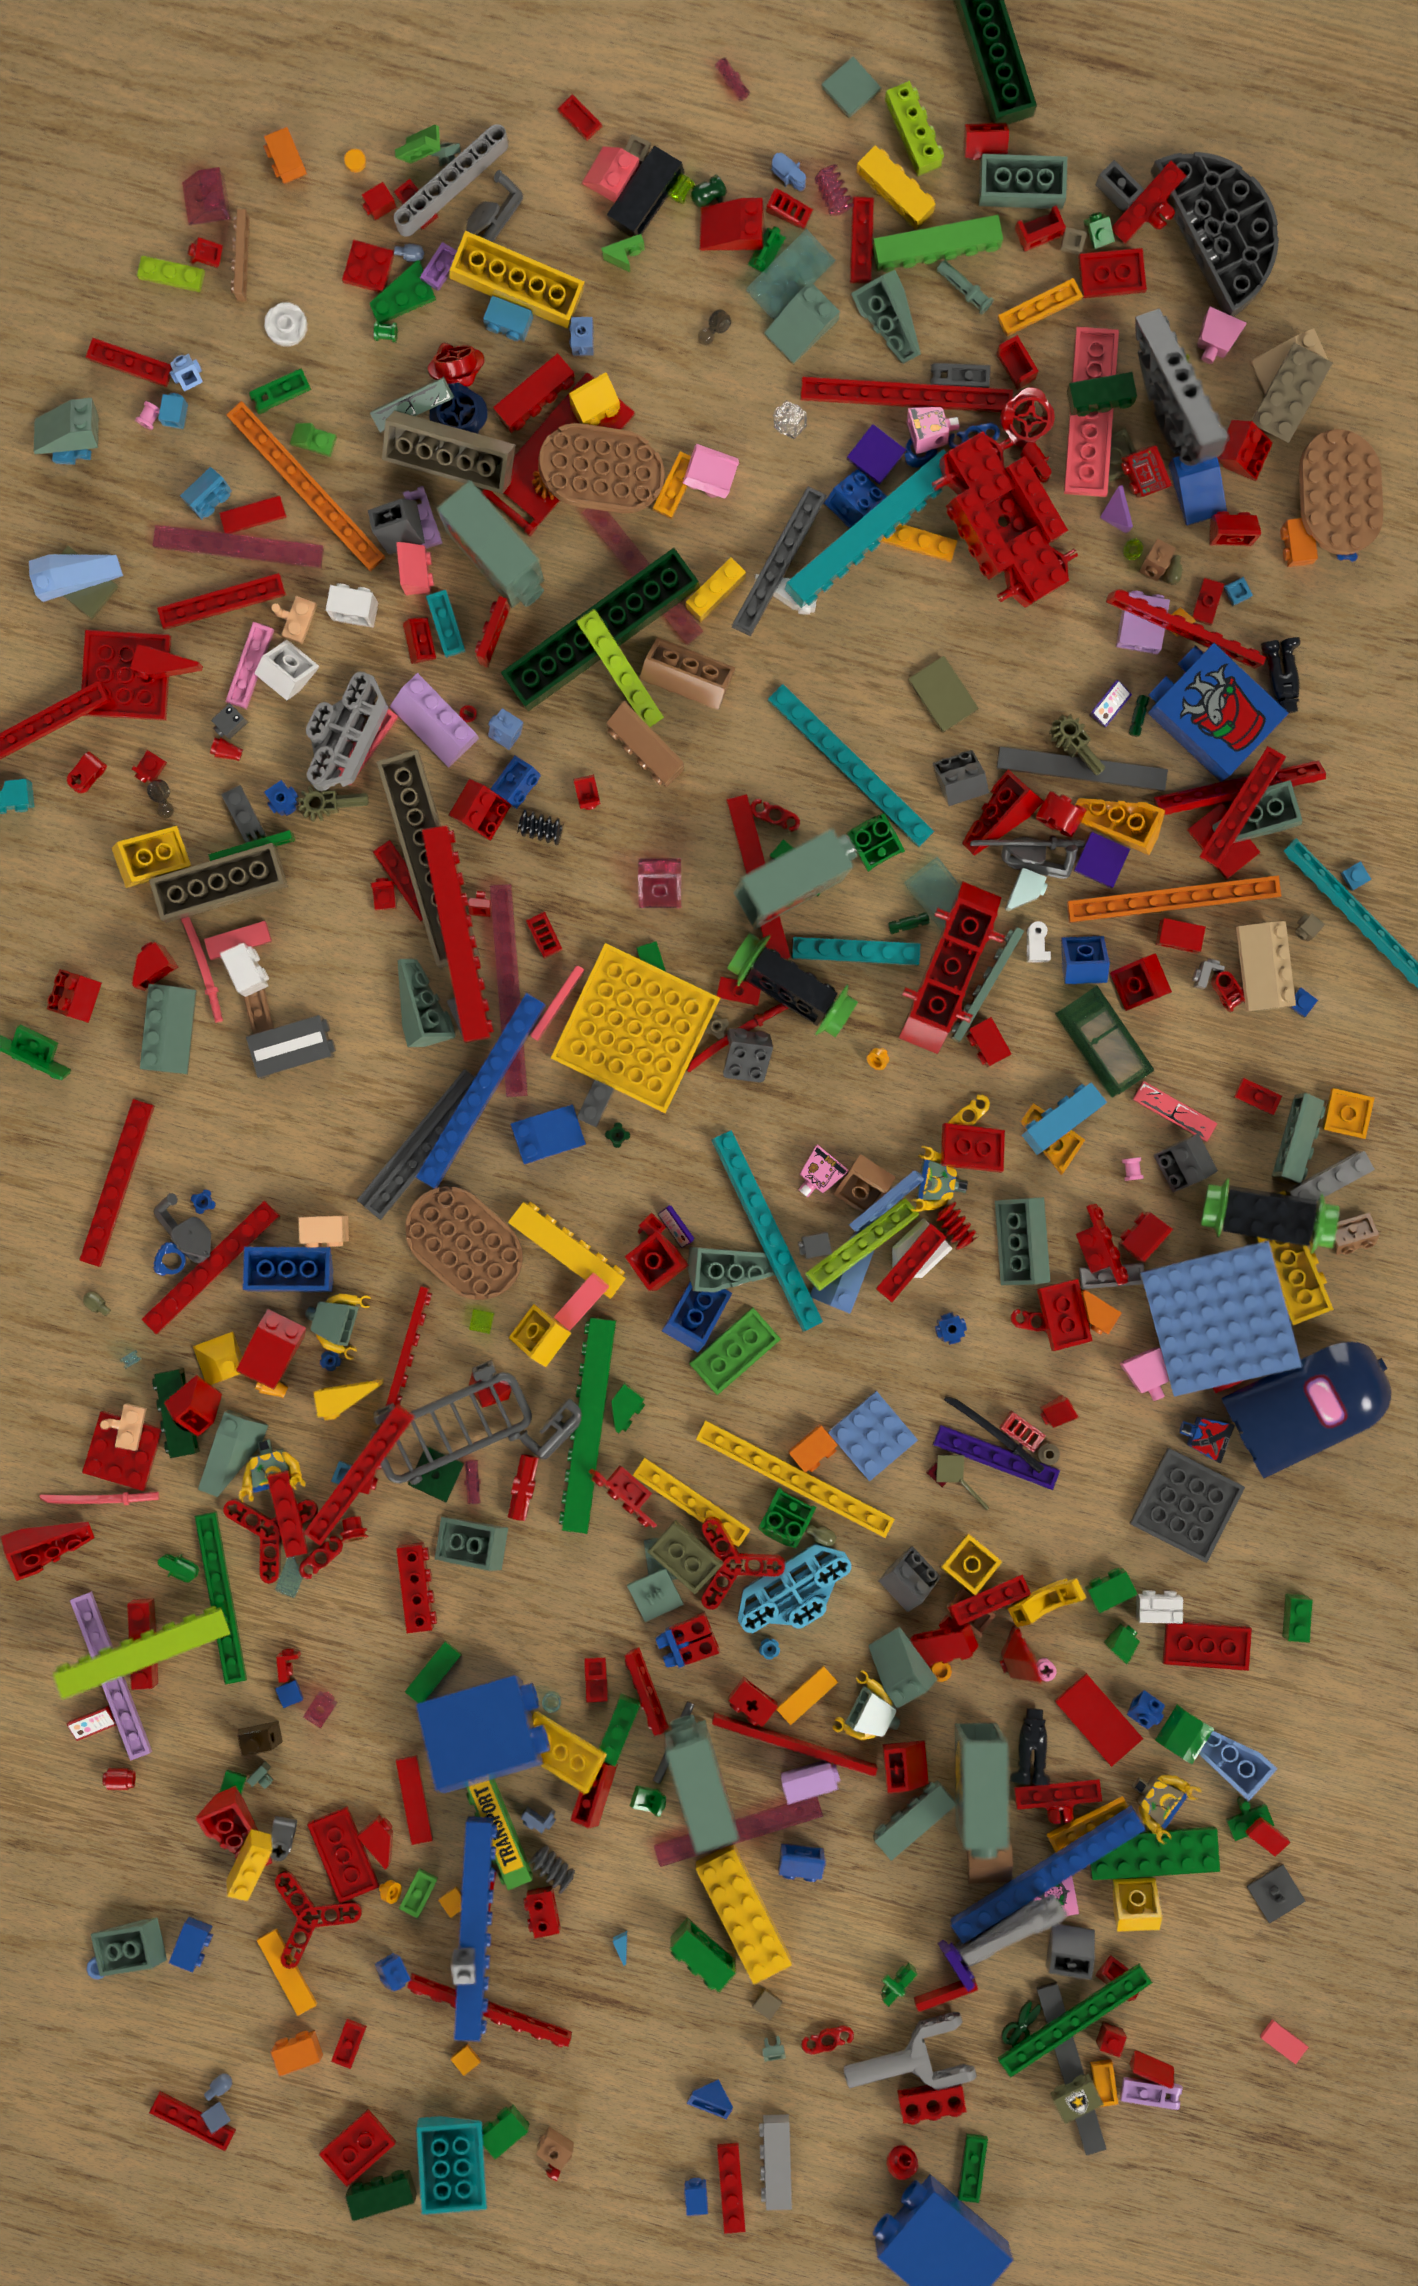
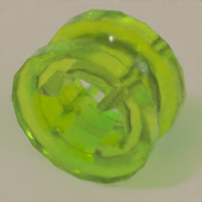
[1123,539,1143,560]

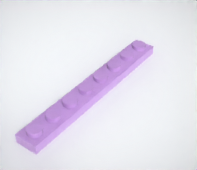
[70,1591,152,1761]

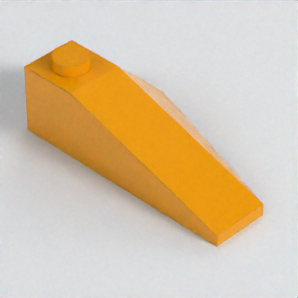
[1075,798,1165,855]

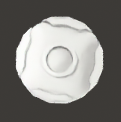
[265,303,307,346]

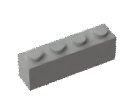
[1285,1151,1375,1201]
[759,2114,792,2210]

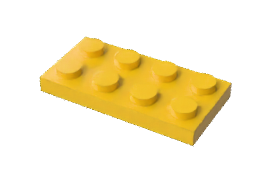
[532,1711,607,1793]

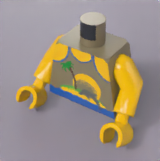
[1132,1775,1201,1844]

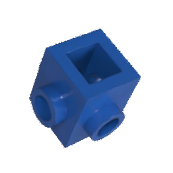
[264,780,299,816]
[935,1312,967,1345]
[1127,1690,1165,1730]

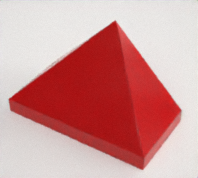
[469,1371,512,1408]

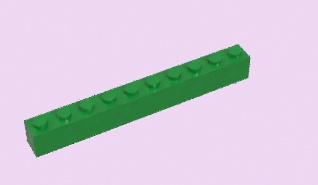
[559,1317,616,1534]

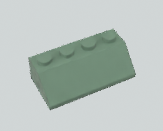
[140,984,196,1074]
[1272,1093,1325,1183]
[995,1197,1050,1285]

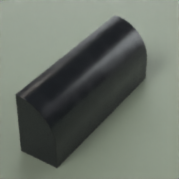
[607,145,685,237]

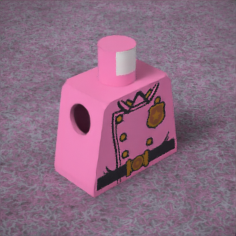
[907,407,959,454]
[798,1145,849,1197]

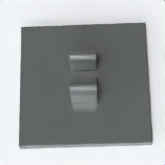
[1247,1864,1306,1924]

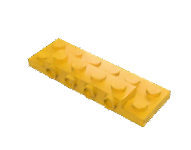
[1257,1190,1334,1325]

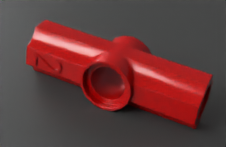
[508,1454,539,1521]

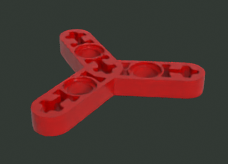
[223,1499,318,1584]
[701,1516,786,1610]
[275,1871,362,1969]

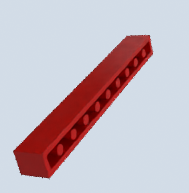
[422,825,494,1043]

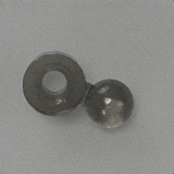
[698,310,731,345]
[147,779,174,819]

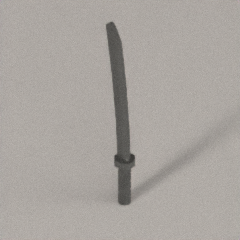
[970,836,1085,850]

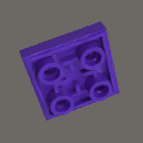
[847,424,906,485]
[1074,832,1130,888]
[937,1940,975,1991]

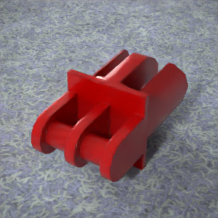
[1020,442,1051,483]

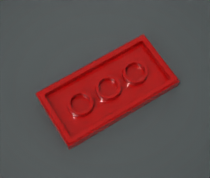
[1162,1622,1252,1671]
[1055,1673,1143,1767]
[307,1806,380,1904]

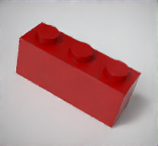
[909,1623,979,1666]
[570,1762,618,1828]

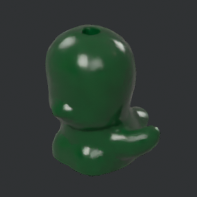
[691,174,727,207]

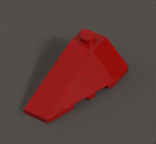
[962,769,1044,856]
[0,1522,95,1581]
[999,1625,1044,1683]
[196,1786,272,1866]

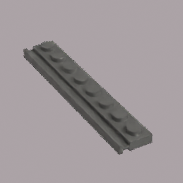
[357,1069,475,1220]

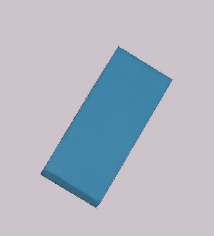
[612,1931,627,1966]

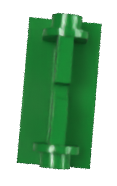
[747,226,786,275]

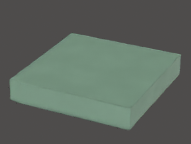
[821,56,881,118]

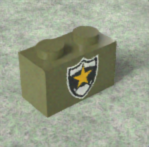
[1051,2074,1103,2124]

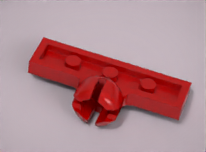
[1112,161,1187,244]
[1014,1779,1102,1824]

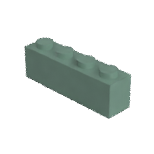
[873,1780,956,1861]

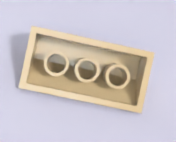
[1236,921,1296,1012]

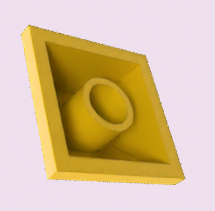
[193,1332,242,1385]

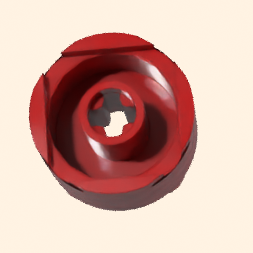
[1035,791,1087,838]

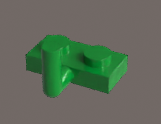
[1226,1796,1275,1841]
[881,1962,917,2007]

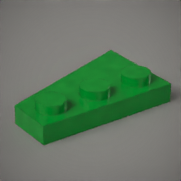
[369,260,436,324]

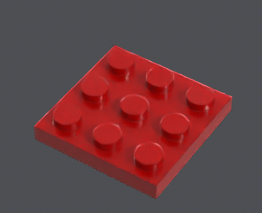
[82,1411,162,1491]

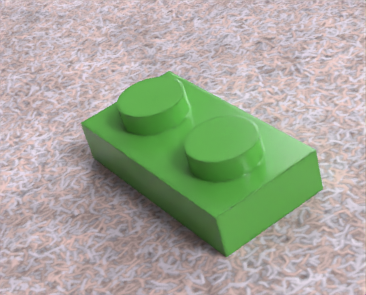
[399,1868,438,1918]

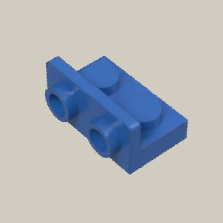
[490,755,541,809]

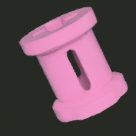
[135,401,160,430]
[1122,1157,1144,1181]
[1037,1658,1056,1681]

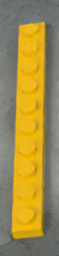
[696,1420,895,1538]

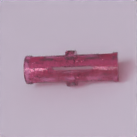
[715,57,750,101]
[464,1460,481,1504]

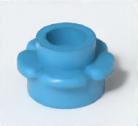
[759,1638,780,1660]

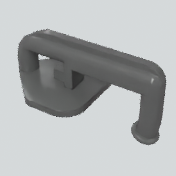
[466,170,523,242]
[1001,836,1078,879]
[154,1193,211,1263]
[518,1398,582,1459]

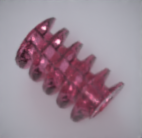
[814,164,854,216]

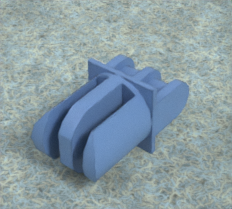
[772,153,806,191]

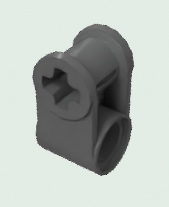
[270,1816,297,1861]

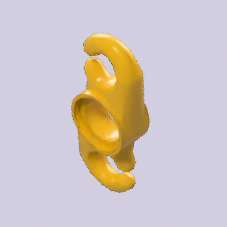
[948,1095,990,1126]

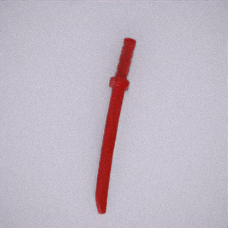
[687,1003,788,1072]

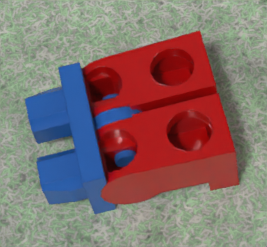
[655,1611,720,1668]

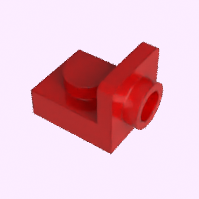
[188,237,223,268]
[132,750,167,784]
[371,878,397,911]
[276,1648,301,1683]

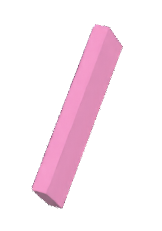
[225,622,274,710]

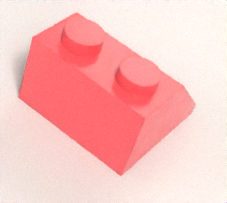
[582,146,640,203]
[396,542,434,595]

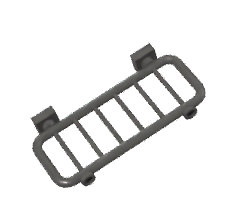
[370,1360,532,1485]

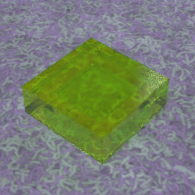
[469,1309,495,1334]

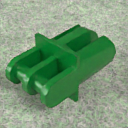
[157,1554,199,1583]

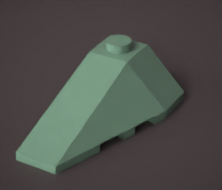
[851,270,921,364]
[1213,780,1303,843]
[398,959,456,1047]
[687,1247,775,1292]
[198,1410,269,1497]

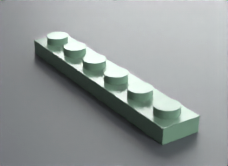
[951,927,1024,1043]

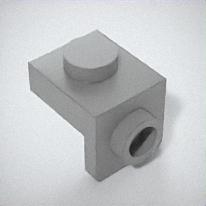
[1192,959,1225,989]

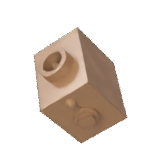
[1139,538,1176,582]
[536,2127,574,2171]

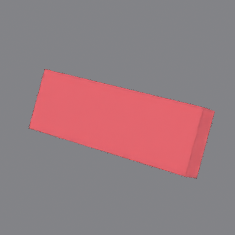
[204,921,272,960]
[554,1272,609,1331]

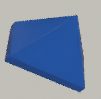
[687,2079,733,2119]

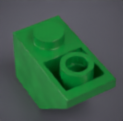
[611,1383,646,1434]

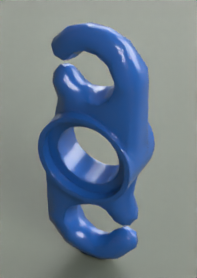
[948,423,1000,449]

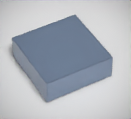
[201,2102,231,2134]

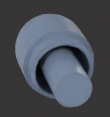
[394,243,424,262]
[204,2073,232,2101]

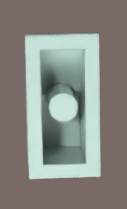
[1005,868,1048,911]

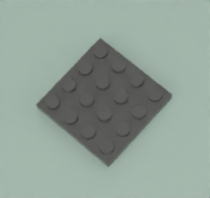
[1129,1447,1245,1563]

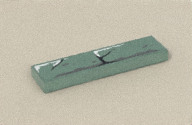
[370,377,454,432]

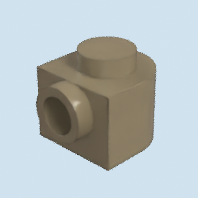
[1295,913,1325,942]

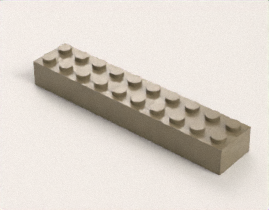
[377,750,480,968]

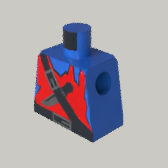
[1179,1417,1235,1464]

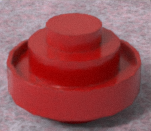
[886,2145,918,2180]

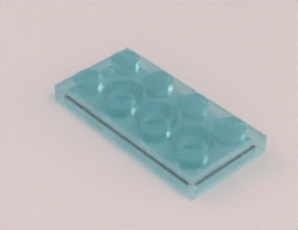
[746,229,836,321]

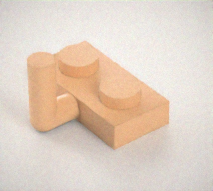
[272,596,317,644]
[100,1404,147,1451]

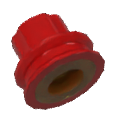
[340,1516,368,1543]

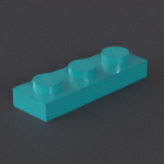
[426,590,466,658]

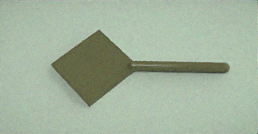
[936,1455,989,1510]

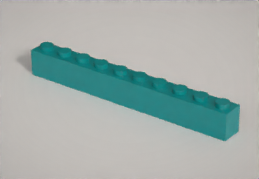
[784,449,946,608]

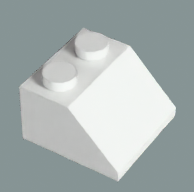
[254,640,319,700]

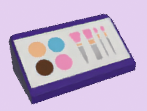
[1089,680,1132,728]
[658,1205,694,1248]

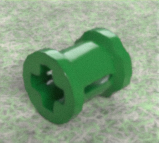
[374,321,398,343]

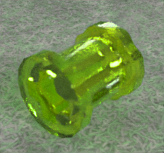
[668,174,695,204]

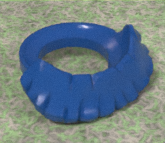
[904,438,938,468]
[153,1242,186,1276]

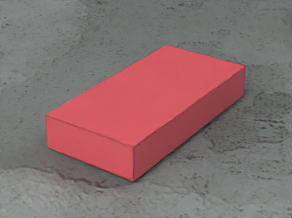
[1260,2019,1308,2064]

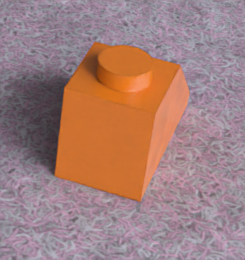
[1081,1289,1122,1335]

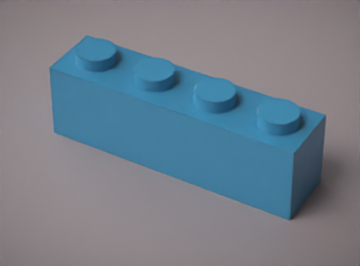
[1022,1082,1107,1155]

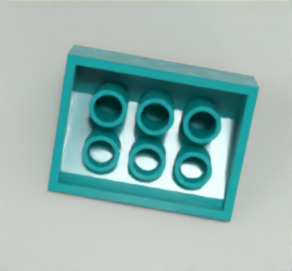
[417,2116,487,2215]

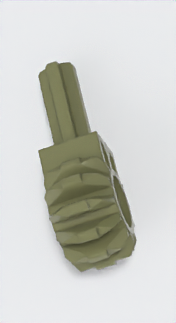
[1049,714,1105,775]
[297,786,369,822]

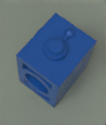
[374,1953,411,1991]

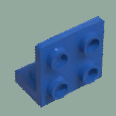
[824,469,887,528]

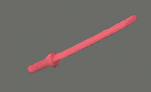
[181,917,223,1023]
[39,1492,159,1505]

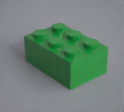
[670,1917,736,1992]

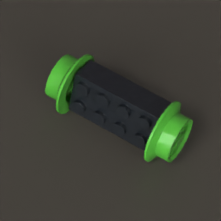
[727,933,858,1038]
[1201,1178,1339,1254]

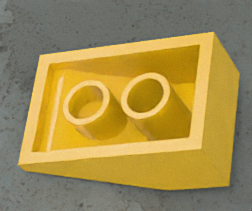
[111,826,191,888]
[314,1379,384,1420]

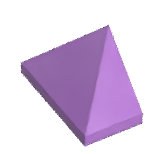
[1100,485,1133,533]

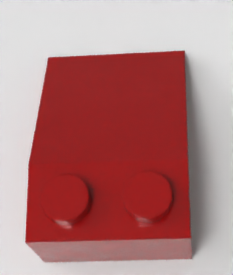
[700,198,764,251]
[236,1309,306,1390]

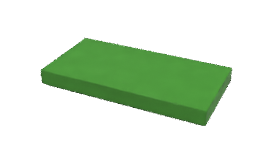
[689,1307,781,1395]

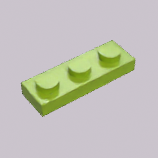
[137,256,205,292]

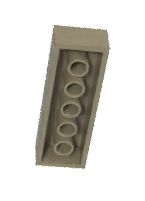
[382,411,515,494]
[149,843,288,923]

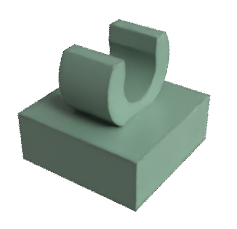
[431,142,461,166]
[247,1761,273,1789]
[762,2036,786,2062]

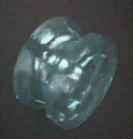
[120,1350,142,1369]
[542,1691,562,1713]

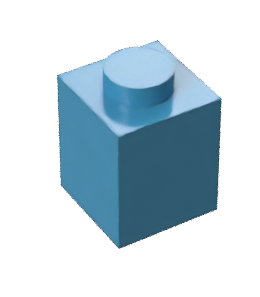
[158,393,188,429]

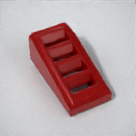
[766,188,813,230]
[526,912,563,959]
[999,1411,1046,1453]

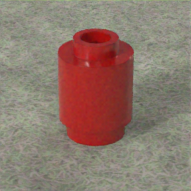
[102,1768,136,1790]

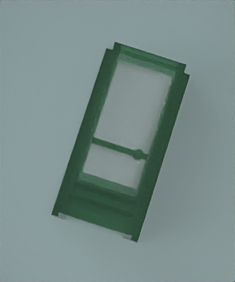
[1055,985,1154,1098]

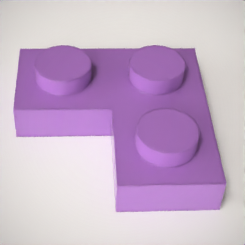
[420,242,457,291]

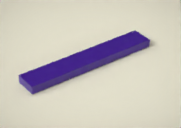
[933,1425,1060,1490]

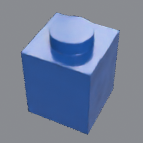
[685,2178,708,2216]

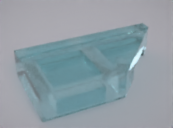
[275,1556,303,1598]

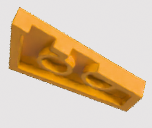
[1020,1103,1085,1175]

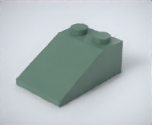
[764,281,840,364]
[34,398,99,454]
[435,1517,508,1571]
[869,1627,938,1708]
[90,1918,167,1977]

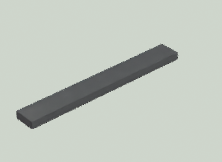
[732,487,827,637]
[996,747,1168,791]
[1036,1982,1107,2156]

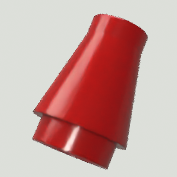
[210,737,243,761]

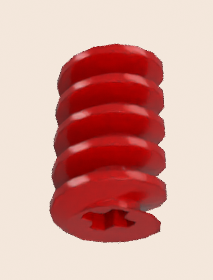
[936,1201,979,1250]

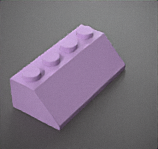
[390,673,479,768]

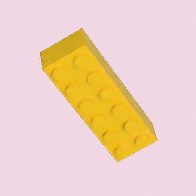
[450,231,585,329]
[695,1842,792,1985]

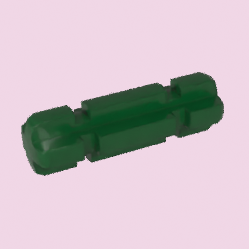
[1129,695,1150,737]
[888,912,930,934]

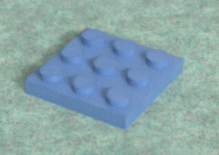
[828,1391,918,1482]

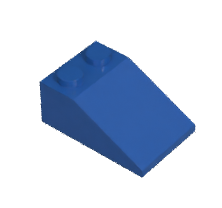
[1168,456,1227,526]
[511,1104,586,1165]
[662,1281,732,1352]

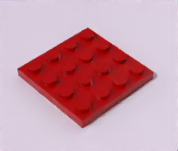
[81,630,172,721]

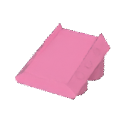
[683,444,739,499]

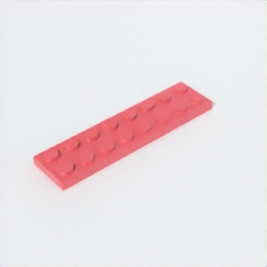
[1064,327,1119,497]

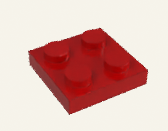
[342,239,395,293]

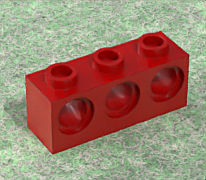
[897,2084,967,2125]

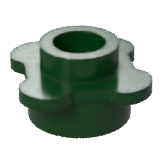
[605,1122,630,1148]

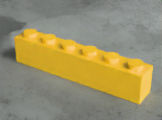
[508,1201,626,1299]

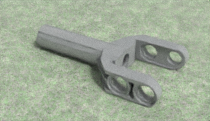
[843,2012,977,2090]

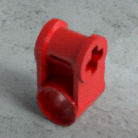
[67,752,107,793]
[1211,971,1245,1013]

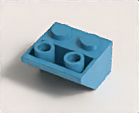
[180,467,232,520]

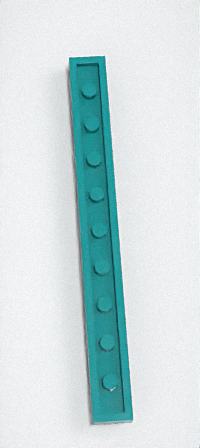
[768,684,934,847]
[1284,838,1418,988]
[711,1130,823,1332]

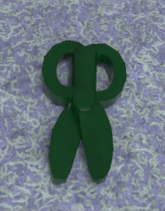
[1001,2000,1041,2047]

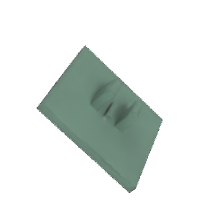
[627,1568,684,1622]

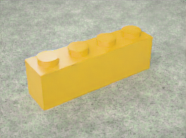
[856,145,936,230]

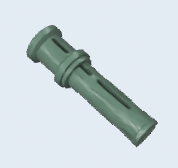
[936,260,994,315]

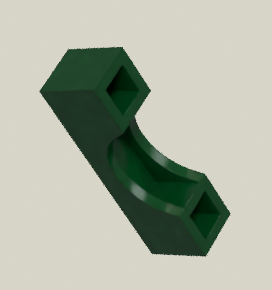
[152,1368,199,1458]

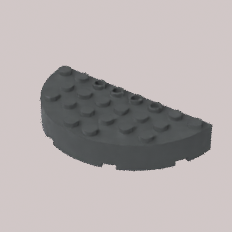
[1150,152,1279,317]
[1135,308,1228,466]

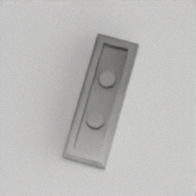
[1079,1263,1144,1289]

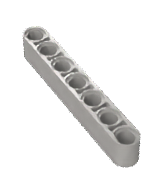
[394,124,509,237]

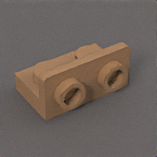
[1334,1213,1379,1255]

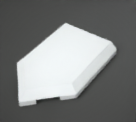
[892,1218,952,1278]

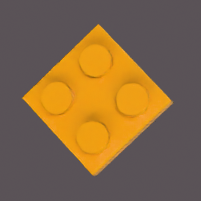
[1322,1088,1375,1139]

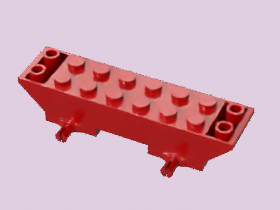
[899,881,1005,1054]

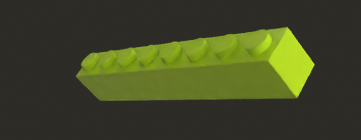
[53,1606,230,1699]

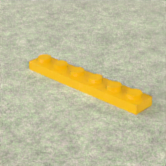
[632,1457,751,1547]

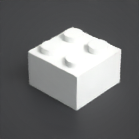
[326,583,378,628]
[220,943,269,997]

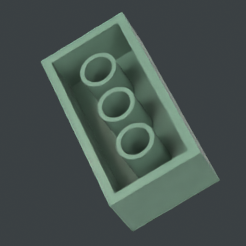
[978,154,1067,209]

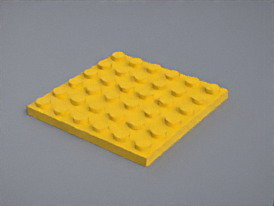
[551,943,721,1113]

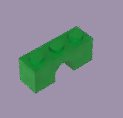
[598,1693,640,1766]

